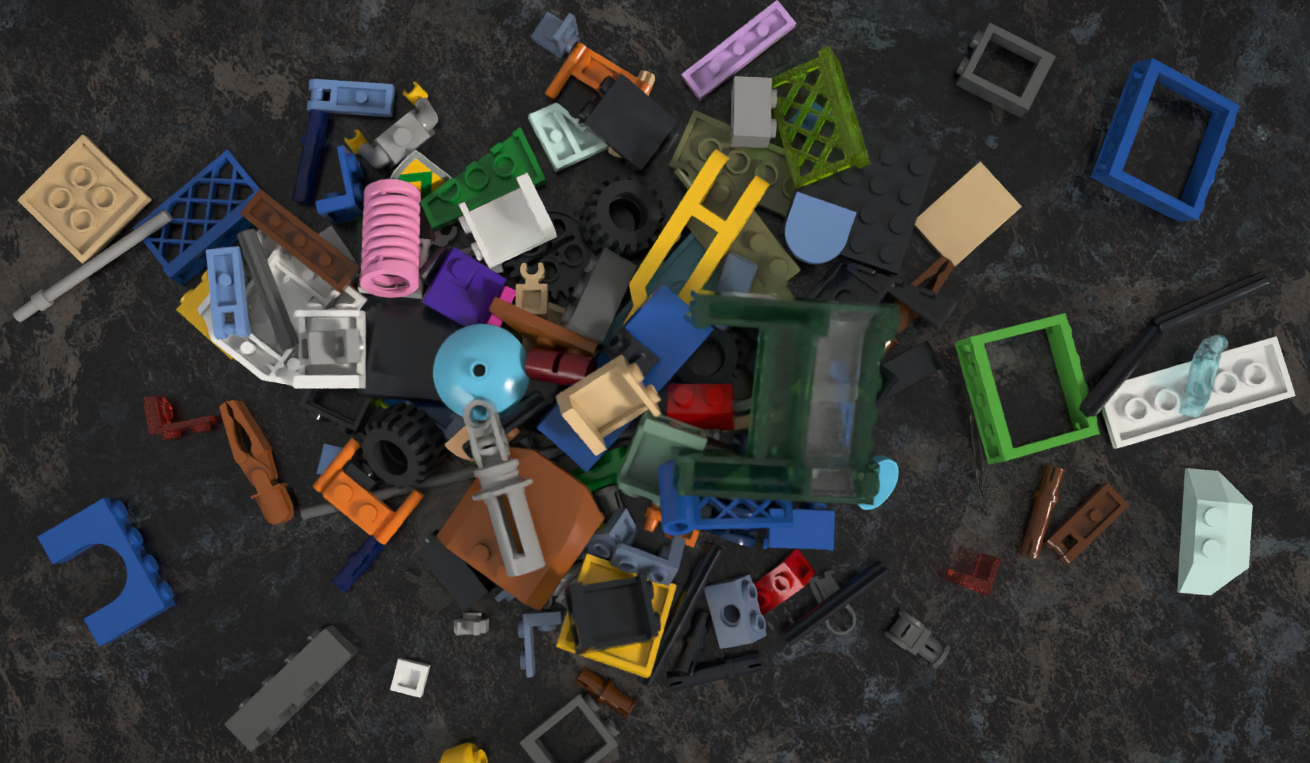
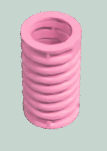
[360,179,421,298]

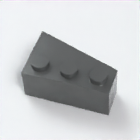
[559,247,637,347]

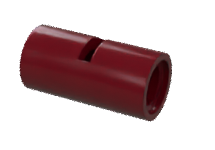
[525,347,598,386]

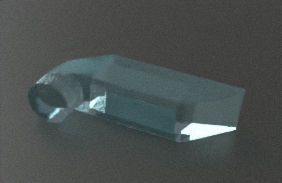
[1179,334,1228,418]

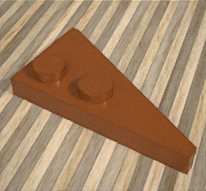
[489,297,598,357]

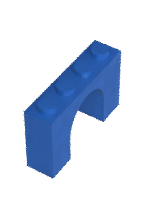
[37,498,176,646]

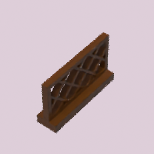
[240,189,361,294]

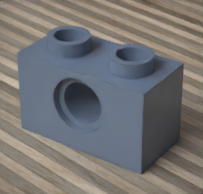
[704,574,767,649]

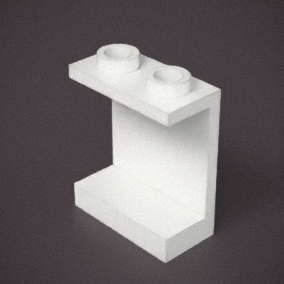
[458,173,558,269]

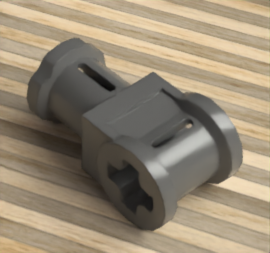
[883,609,951,669]

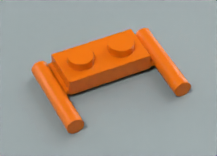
[545,42,652,100]
[313,437,425,545]

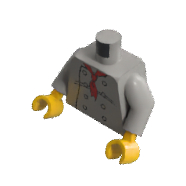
[344,82,438,169]

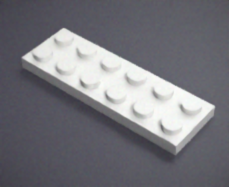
[1101,336,1296,449]

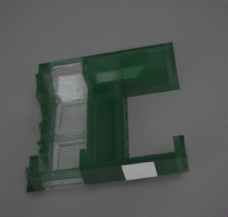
[671,290,900,505]

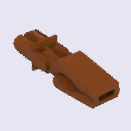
[219,400,295,524]

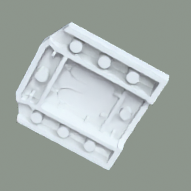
[197,229,367,386]

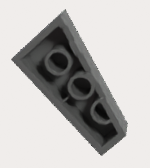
[224,625,358,752]

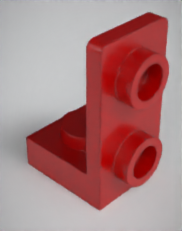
[753,548,816,615]

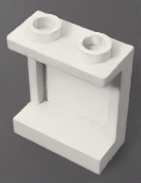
[294,304,366,388]

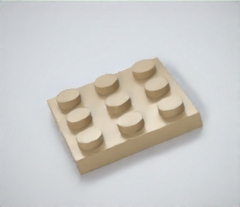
[18,134,152,264]

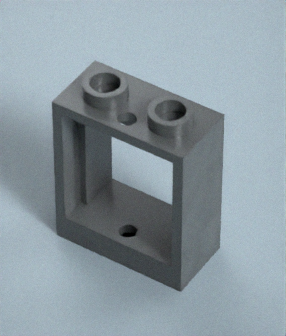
[956,23,1056,118]
[519,690,620,763]

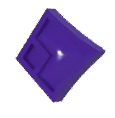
[420,247,507,327]

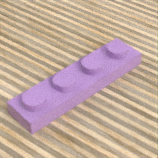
[681,0,796,101]

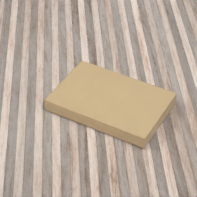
[914,161,1022,266]

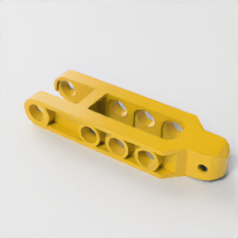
[623,149,770,325]

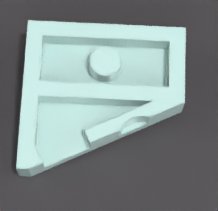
[528,102,609,172]

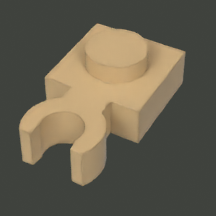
[515,263,549,318]

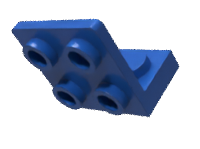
[315,145,365,225]

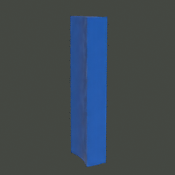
[536,282,714,473]

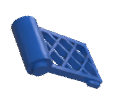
[658,460,794,535]

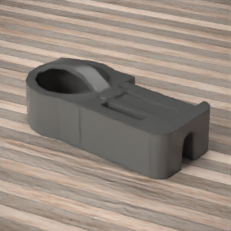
[808,570,856,635]

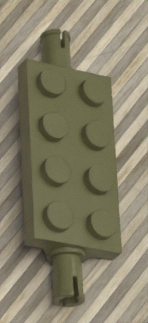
[674,160,803,311]

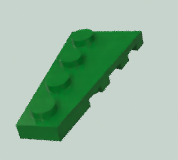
[420,127,546,232]

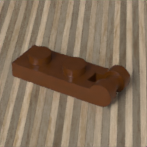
[1043,482,1130,565]

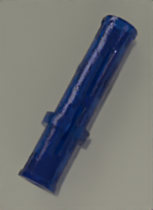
[291,109,330,204]
[331,508,407,593]

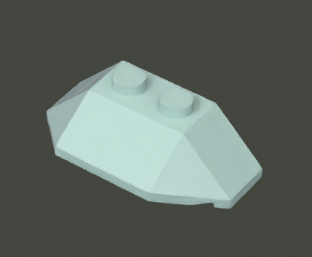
[1177,468,1253,595]

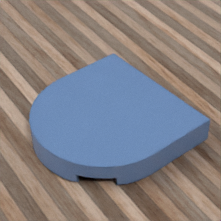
[784,192,857,264]

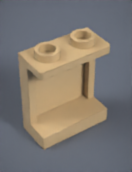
[556,354,661,456]

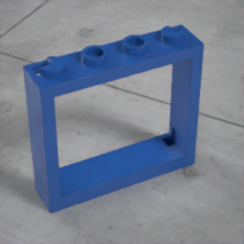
[1091,58,1240,222]

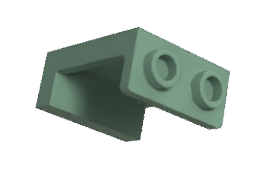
[617,410,707,506]

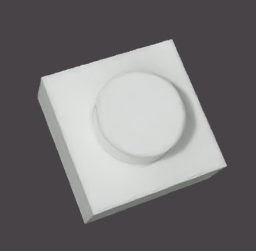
[390,657,430,698]

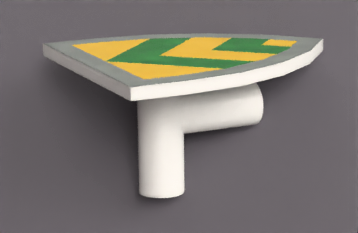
[387,149,452,207]

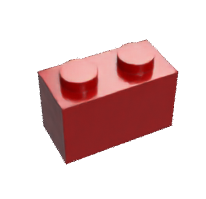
[667,384,736,430]

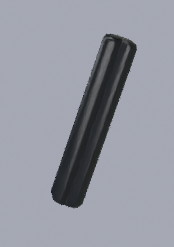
[462,391,547,459]

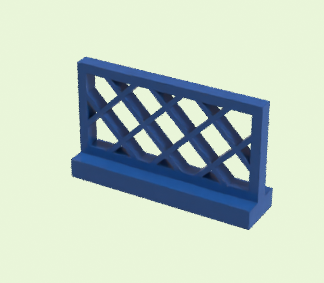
[133,150,261,286]

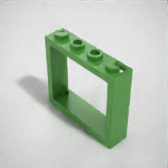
[954,313,1100,464]

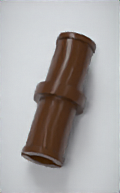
[573,666,637,718]

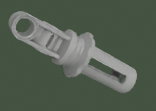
[463,399,546,577]

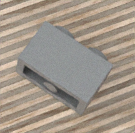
[730,76,777,148]

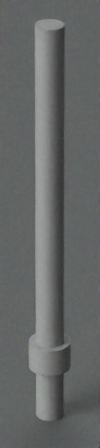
[13,210,173,322]

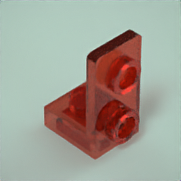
[142,395,220,440]

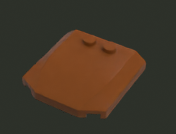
[437,446,605,611]

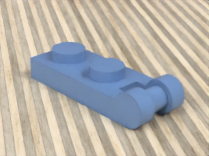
[307,79,395,117]
[206,246,251,340]

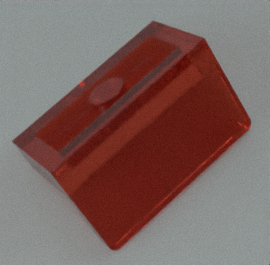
[946,553,1001,596]

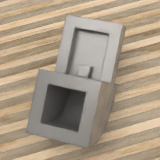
[299,329,364,366]

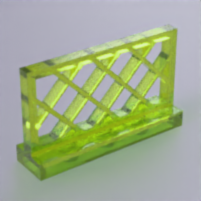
[772,46,871,189]

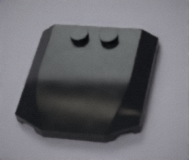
[356,284,464,404]

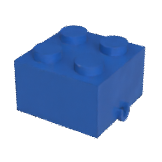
[763,501,835,551]

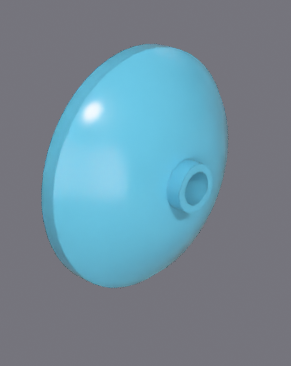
[433,324,530,421]

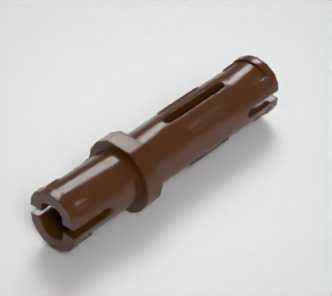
[1019,464,1066,559]

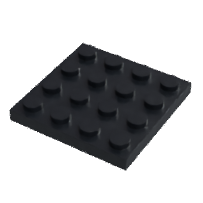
[779,118,937,276]

